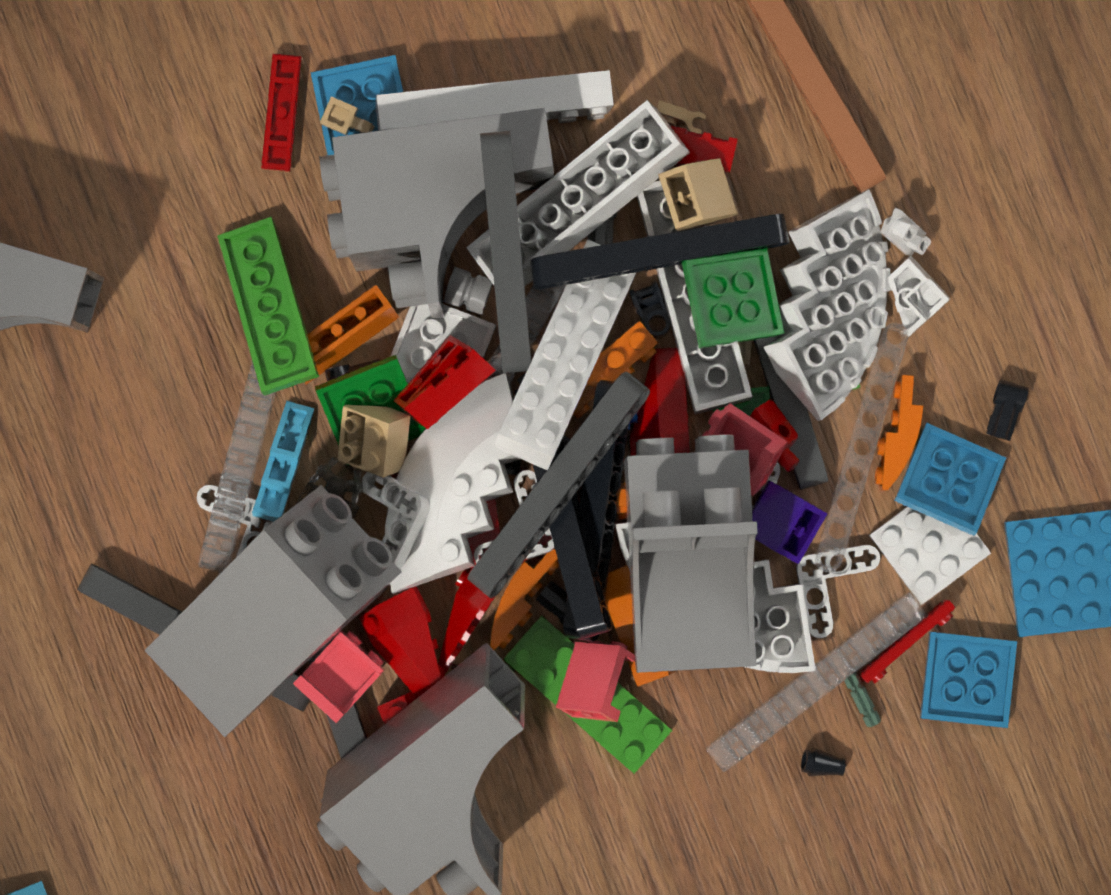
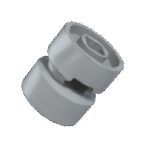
[443,267,493,315]

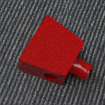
[750,399,800,472]

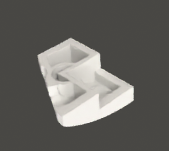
[887,257,951,338]

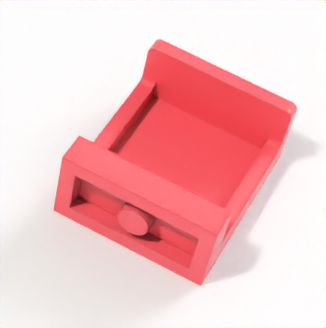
[702,403,787,496]
[293,630,385,723]
[556,640,635,722]

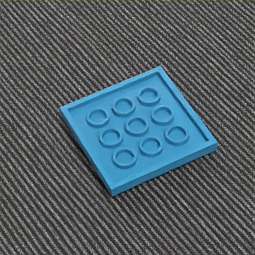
[1004,510,1111,637]

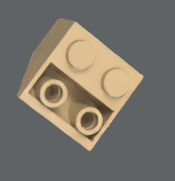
[658,158,738,231]
[338,405,410,478]

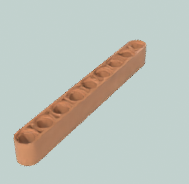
[746,0,886,194]

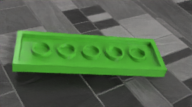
[217,217,319,396]
[504,615,672,774]

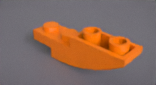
[875,375,923,491]
[490,548,559,651]

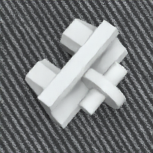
[880,207,931,257]

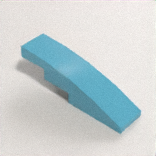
[252,401,314,522]

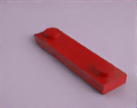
[261,53,302,172]
[858,599,956,684]

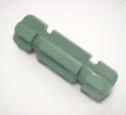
[844,672,881,728]

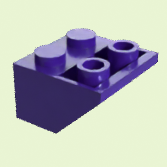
[752,480,828,564]

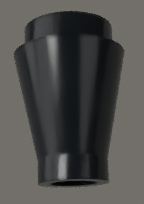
[801,748,846,776]

